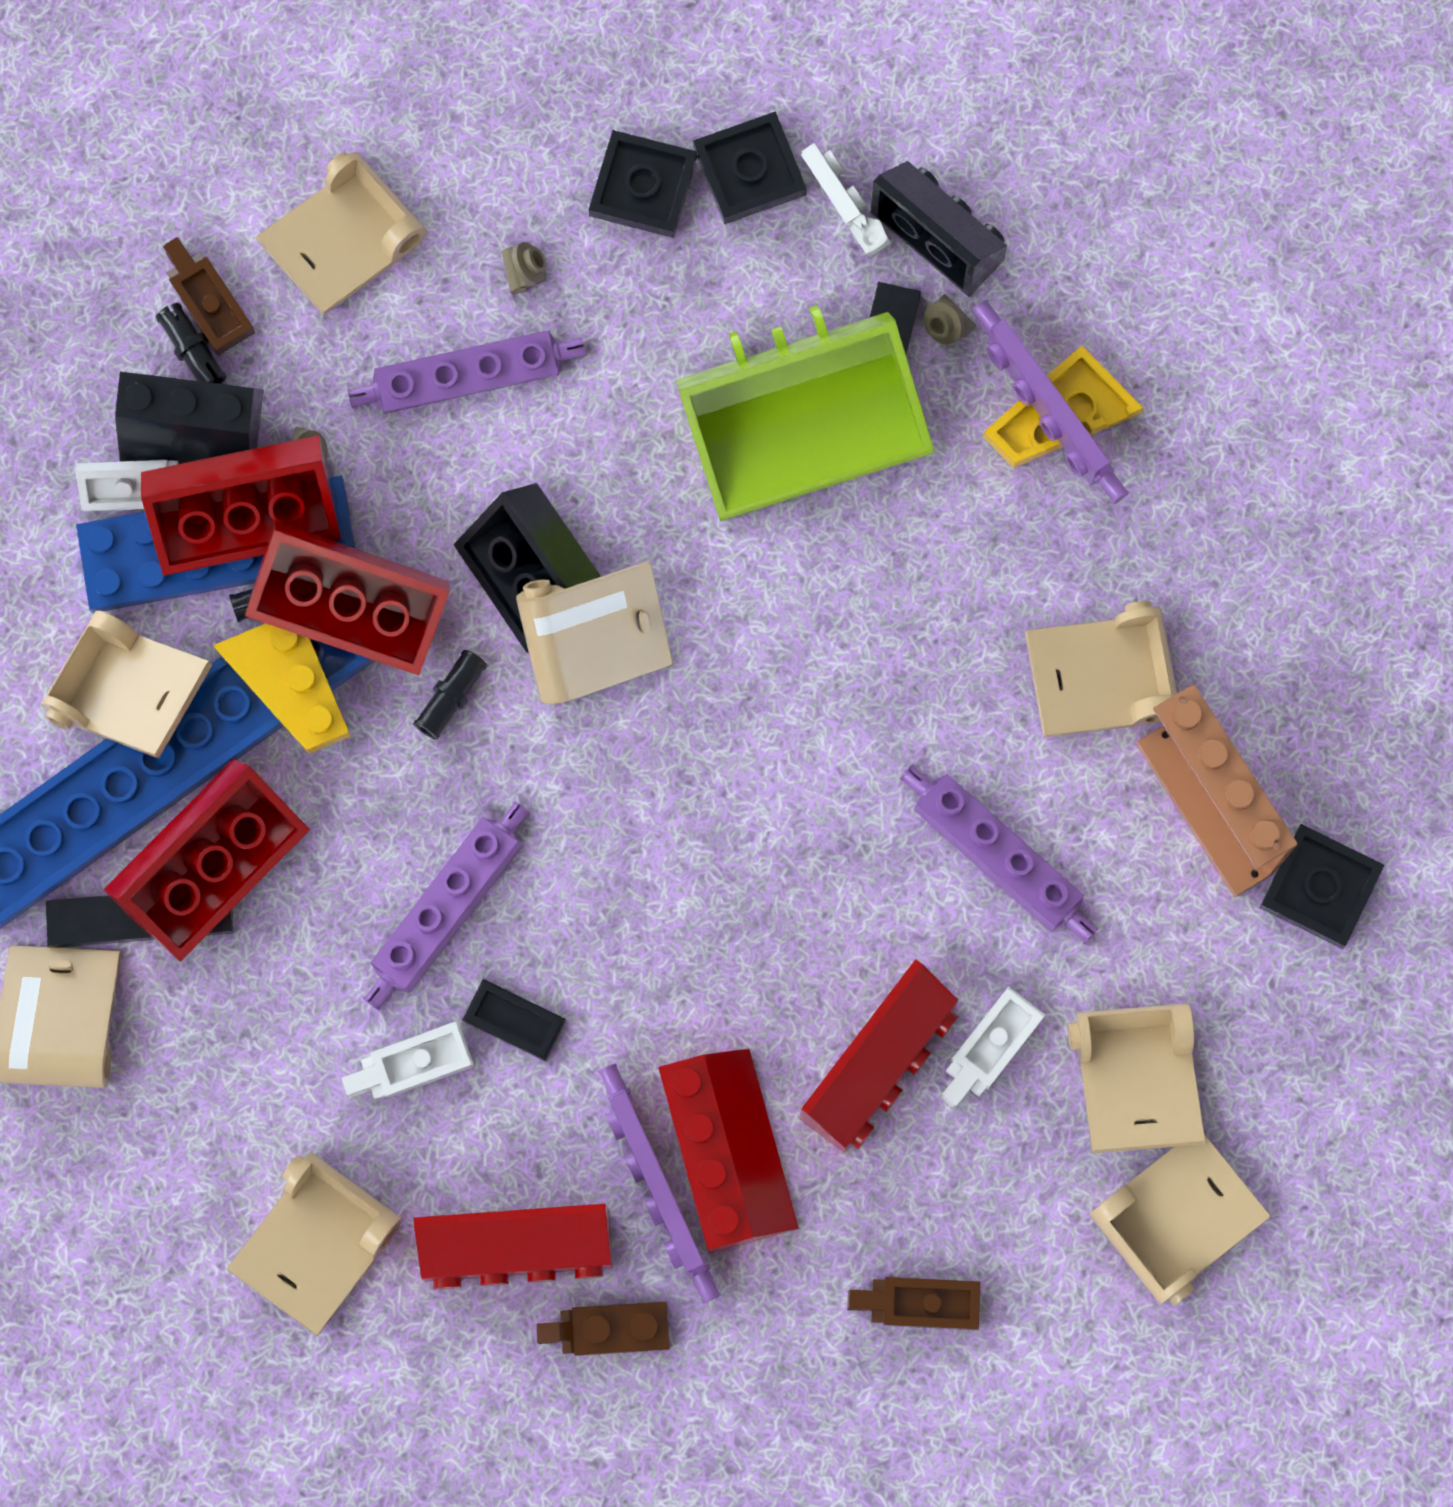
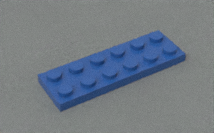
[76,475,356,613]

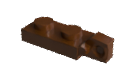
[163,237,255,356]
[847,1277,980,1330]
[536,1302,669,1356]

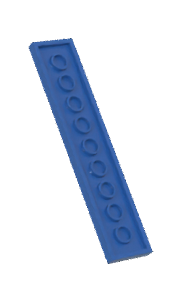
[0,639,371,929]

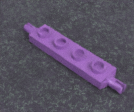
[972,300,1129,504]
[347,330,586,414]
[900,764,1098,944]
[363,801,530,1010]
[598,1063,721,1304]

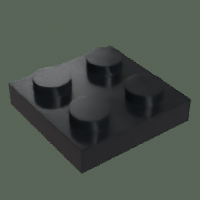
[693,111,807,225]
[588,130,697,238]
[1259,824,1385,949]

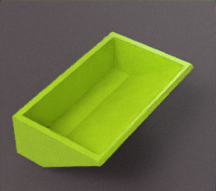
[675,305,935,521]

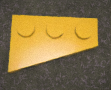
[983,345,1144,469]
[213,623,351,754]

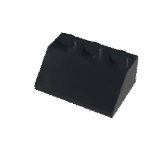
[871,161,1007,297]
[115,371,264,464]
[453,483,601,653]

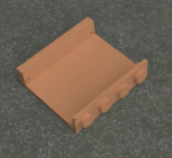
[1136,684,1298,898]

